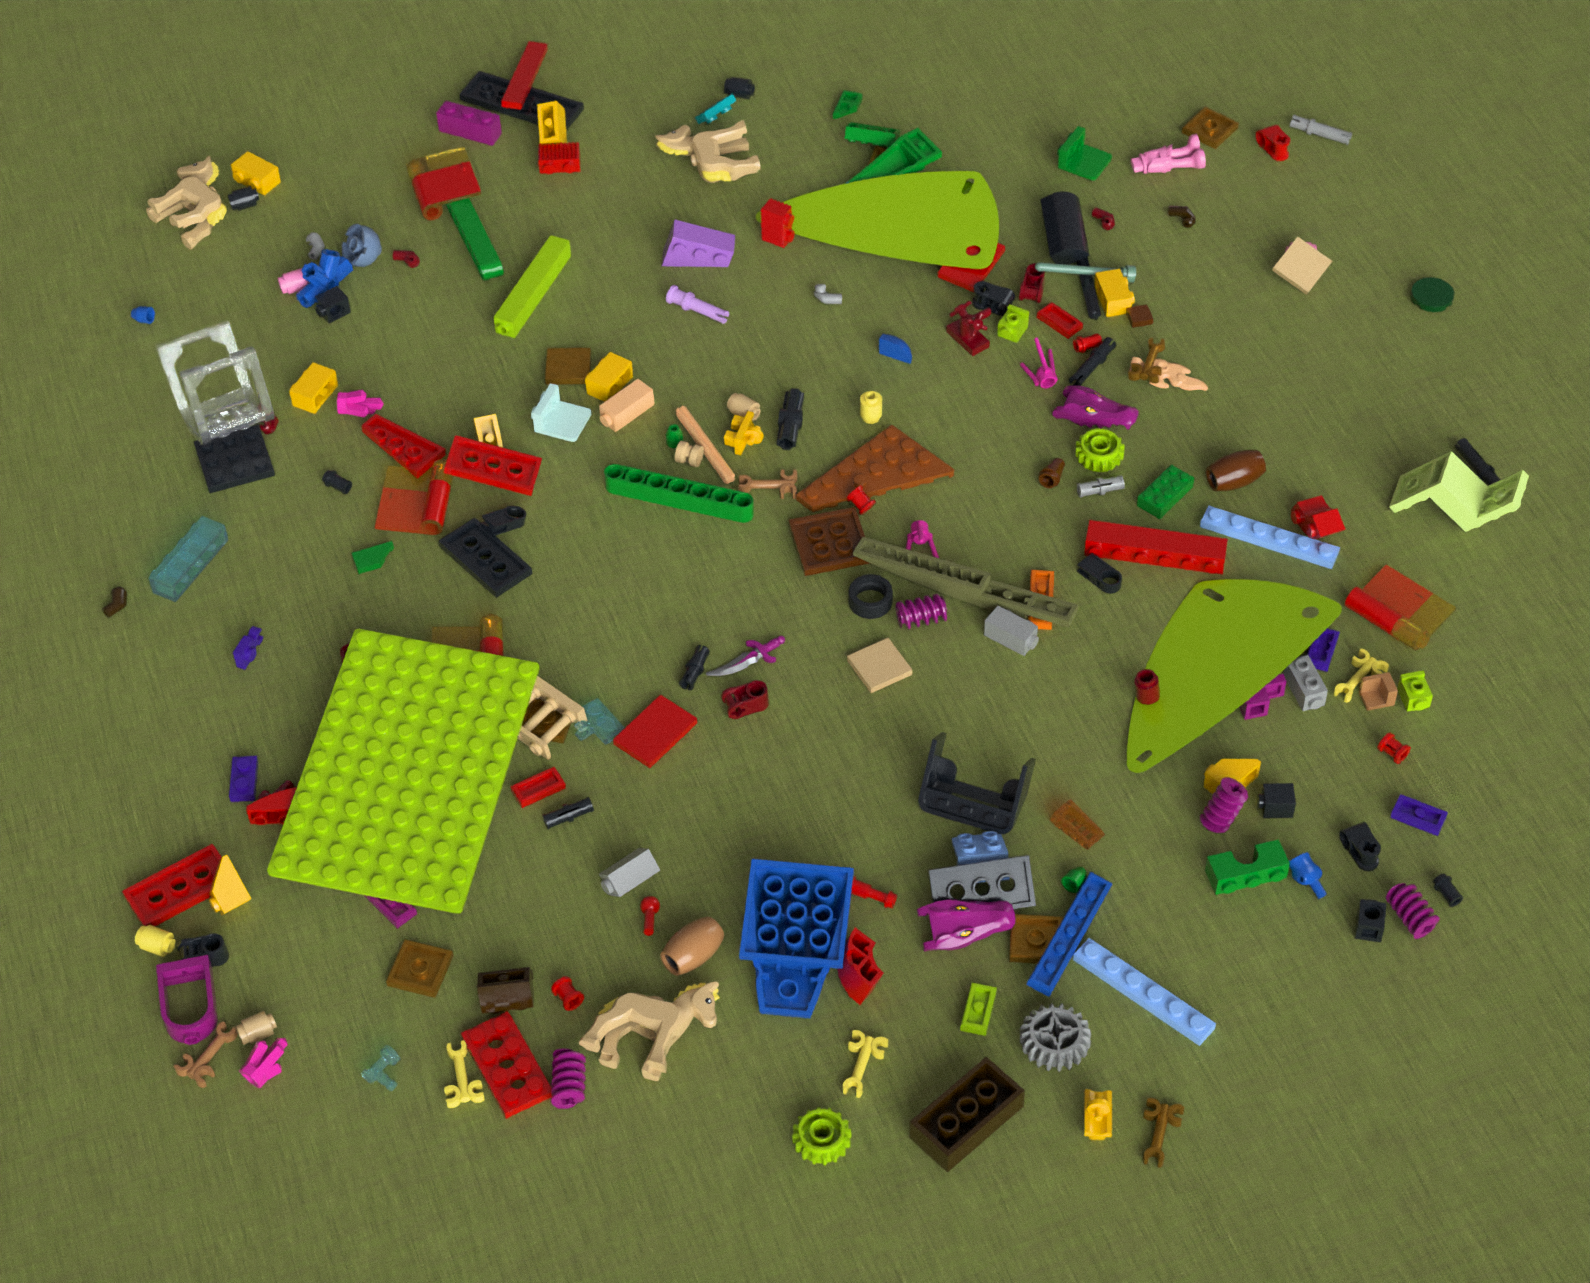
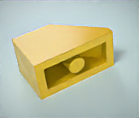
[472,414,503,448]
[1204,759,1261,794]
[209,855,251,916]

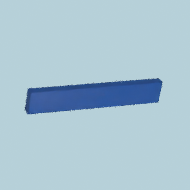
[1026,872,1112,997]

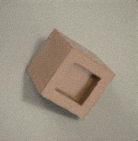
[1359,672,1398,710]

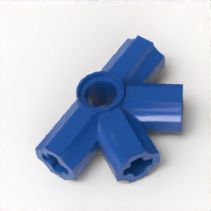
[296,249,353,308]

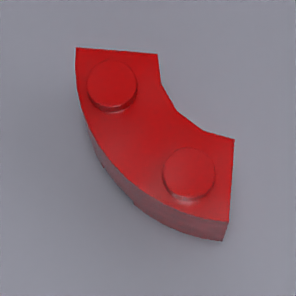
[1291,495,1345,539]
[837,927,884,1005]

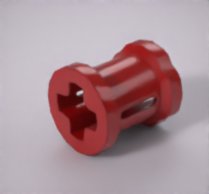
[846,485,876,515]
[1377,732,1411,764]
[551,976,584,1011]

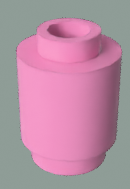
[278,268,309,294]

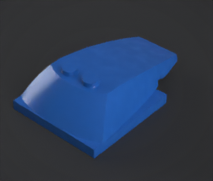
[739,859,854,1019]

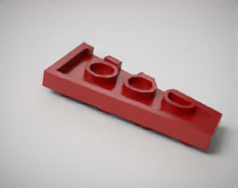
[362,414,446,479]

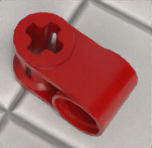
[1256,124,1291,161]

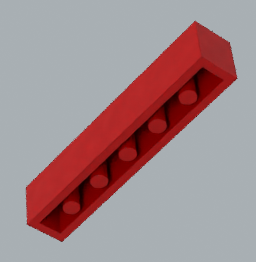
[1084,520,1228,575]

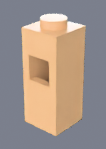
[599,379,654,432]

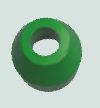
[665,424,684,449]
[1061,867,1087,893]

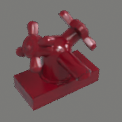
[946,301,991,356]

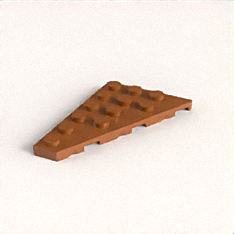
[796,425,954,512]

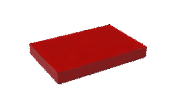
[938,243,1005,292]
[613,694,697,768]

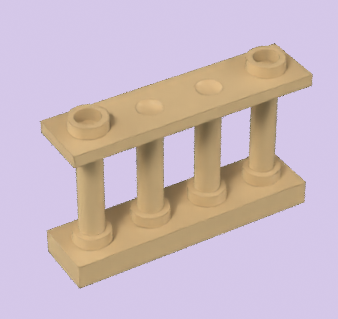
[518,676,588,760]

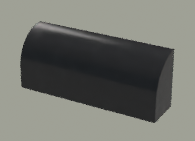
[1040,191,1090,265]

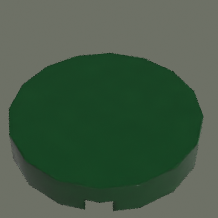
[1410,277,1455,312]

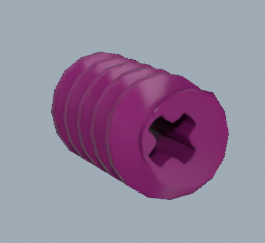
[895,593,947,630]
[1200,777,1248,833]
[1385,883,1440,939]
[551,1048,586,1109]

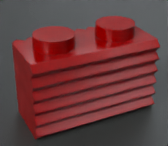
[538,142,581,174]
[760,198,795,248]

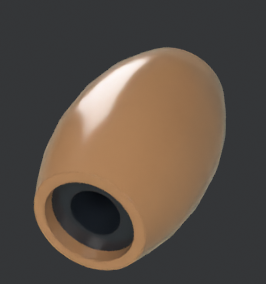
[660,916,724,976]

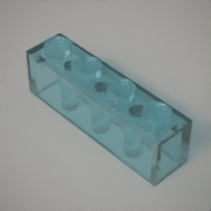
[148,516,228,602]

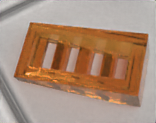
[1050,799,1105,850]

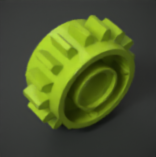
[1075,429,1125,472]
[792,1107,851,1165]

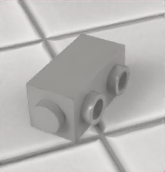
[984,606,1039,656]
[1284,655,1328,711]
[599,848,660,897]

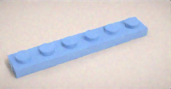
[1200,506,1340,569]
[1073,938,1216,1046]

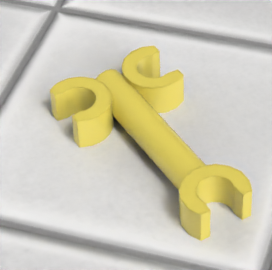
[1334,649,1389,703]
[843,1030,888,1098]
[444,1040,485,1108]

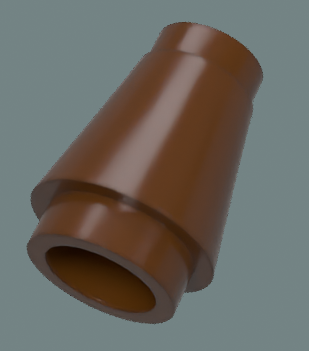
[1039,458,1065,489]

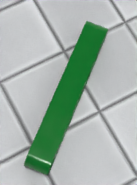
[444,195,504,281]
[604,464,754,523]

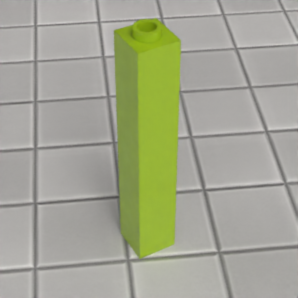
[494,235,571,338]

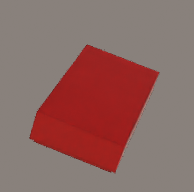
[1037,302,1083,339]
[510,766,566,808]

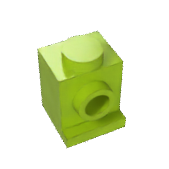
[998,304,1029,343]
[1397,670,1433,712]

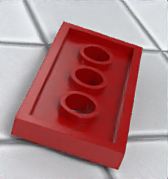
[444,435,542,496]
[122,843,222,926]
[461,1011,552,1119]

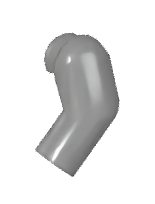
[306,232,325,260]
[814,284,842,304]

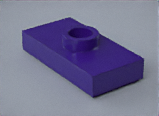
[1307,628,1340,672]

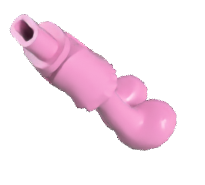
[1130,134,1206,174]

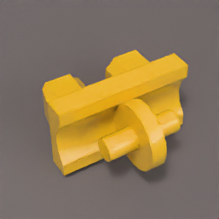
[724,411,764,455]
[1084,1089,1112,1140]

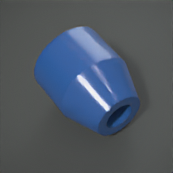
[131,306,155,324]

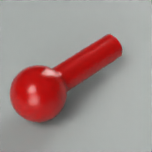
[640,896,660,936]

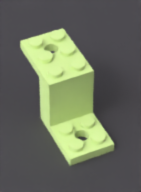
[1389,451,1529,532]

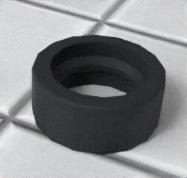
[848,574,893,619]

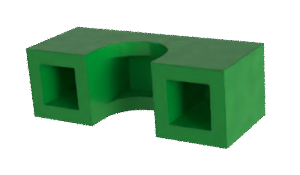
[1205,839,1290,895]

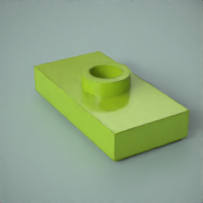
[960,982,997,1036]

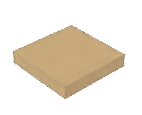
[1272,237,1332,295]
[847,638,912,693]

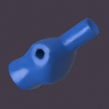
[1289,852,1327,899]

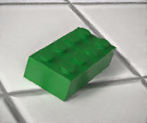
[845,122,900,148]
[1137,464,1194,519]

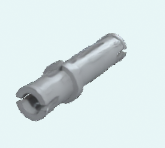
[1290,114,1352,145]

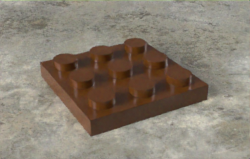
[789,507,870,576]

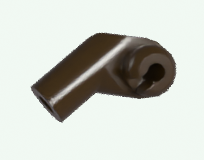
[1168,206,1196,228]
[102,586,127,618]

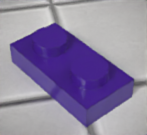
[229,756,258,802]
[1390,794,1448,836]

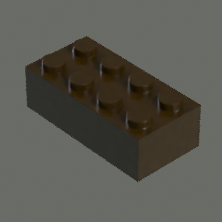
[909,1056,1025,1173]

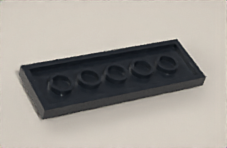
[459,71,584,131]

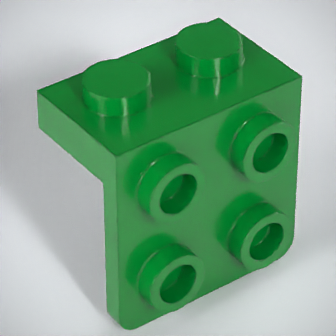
[1057,126,1112,181]

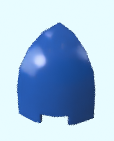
[879,334,912,364]

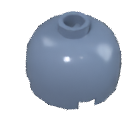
[342,224,381,267]

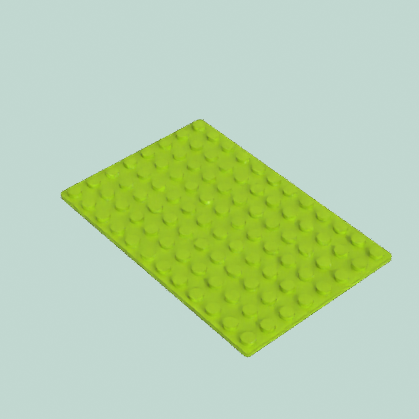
[267,629,540,914]

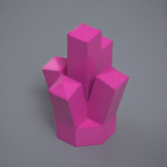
[337,390,384,418]
[239,1038,288,1088]

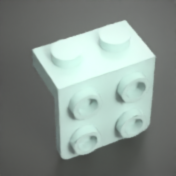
[531,383,591,442]

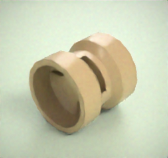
[675,441,704,468]

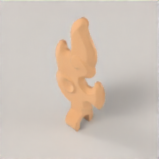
[1129,357,1208,391]

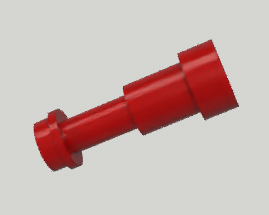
[851,876,897,909]

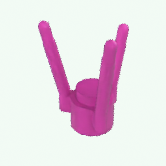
[1020,337,1058,389]
[905,520,939,558]

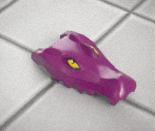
[1052,386,1139,430]
[917,899,1015,952]

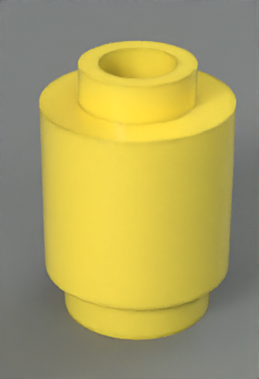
[860,391,882,424]
[135,925,176,957]

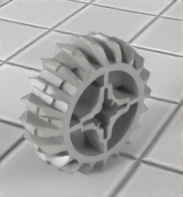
[1020,1002,1091,1072]

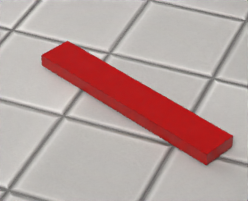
[502,41,548,110]

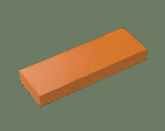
[1028,570,1054,630]

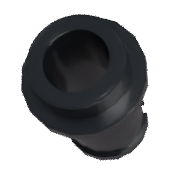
[322,470,352,494]
[1433,873,1464,907]

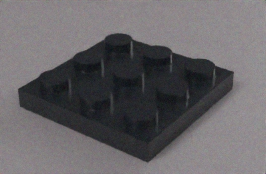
[193,424,275,493]

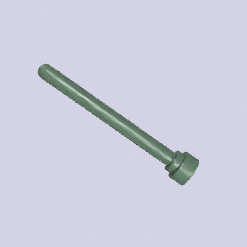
[1035,263,1136,283]

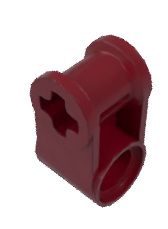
[1019,263,1045,304]
[721,680,769,719]

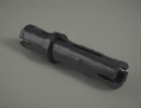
[1069,337,1116,386]
[1455,438,1501,486]

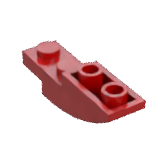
[246,787,297,825]

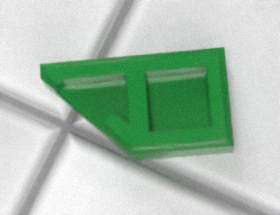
[833,90,863,119]
[351,541,394,574]

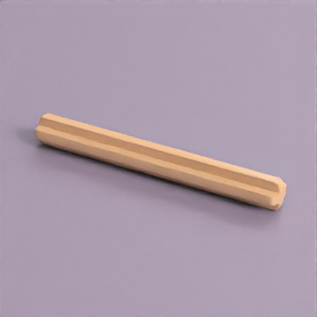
[676,406,735,484]

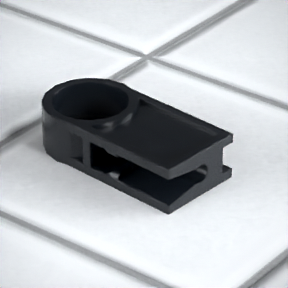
[480,506,526,536]
[1077,553,1122,594]

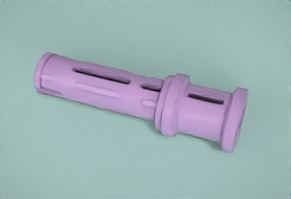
[666,285,729,324]

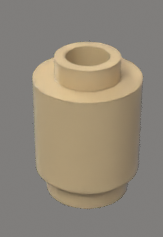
[727,393,760,421]
[236,1011,277,1045]

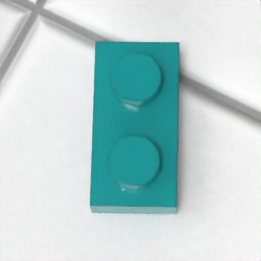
[694,94,737,124]

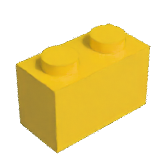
[537,101,567,145]
[231,151,281,195]
[1094,269,1135,317]
[585,352,633,402]
[289,362,338,414]

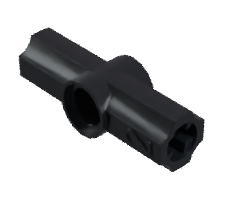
[777,388,804,450]

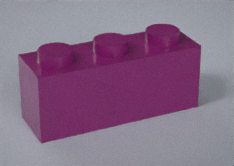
[436,100,502,146]

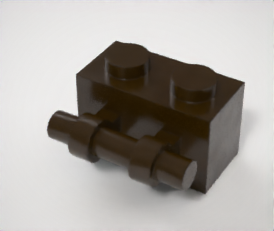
[477,967,534,1013]

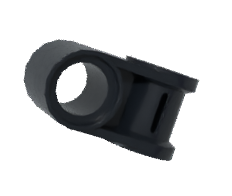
[972,281,1015,316]
[1339,822,1381,871]
[177,933,229,967]

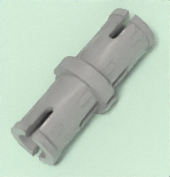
[1077,475,1125,498]

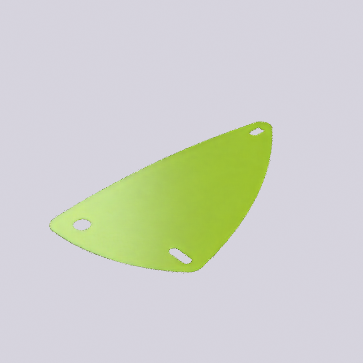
[756,171,999,269]
[1127,579,1342,773]

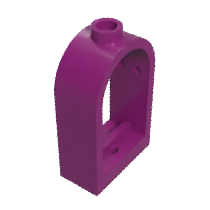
[156,955,218,1045]

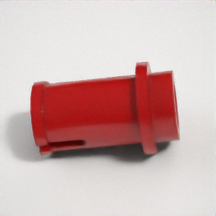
[1073,333,1102,353]

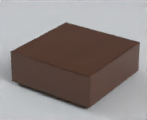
[1126,304,1153,328]

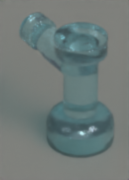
[361,1045,400,1092]

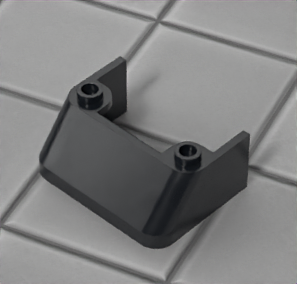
[918,732,1036,834]

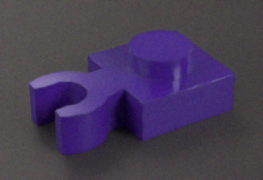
[233,626,264,670]

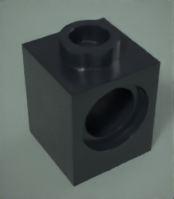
[315,286,351,323]
[1355,899,1386,943]

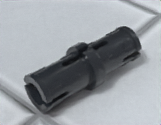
[679,645,710,690]
[542,797,594,829]

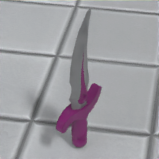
[706,635,785,676]

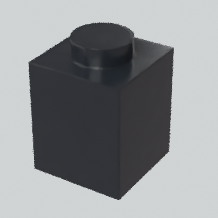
[1257,783,1296,818]

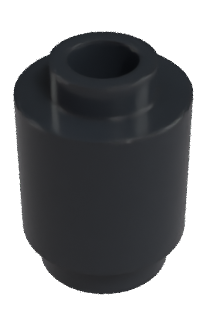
[724,77,755,99]
[227,186,260,211]

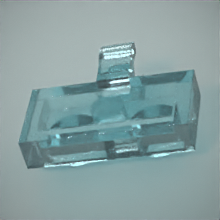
[574,698,625,745]

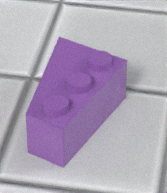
[662,220,735,267]

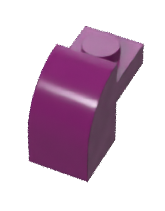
[1239,674,1286,720]

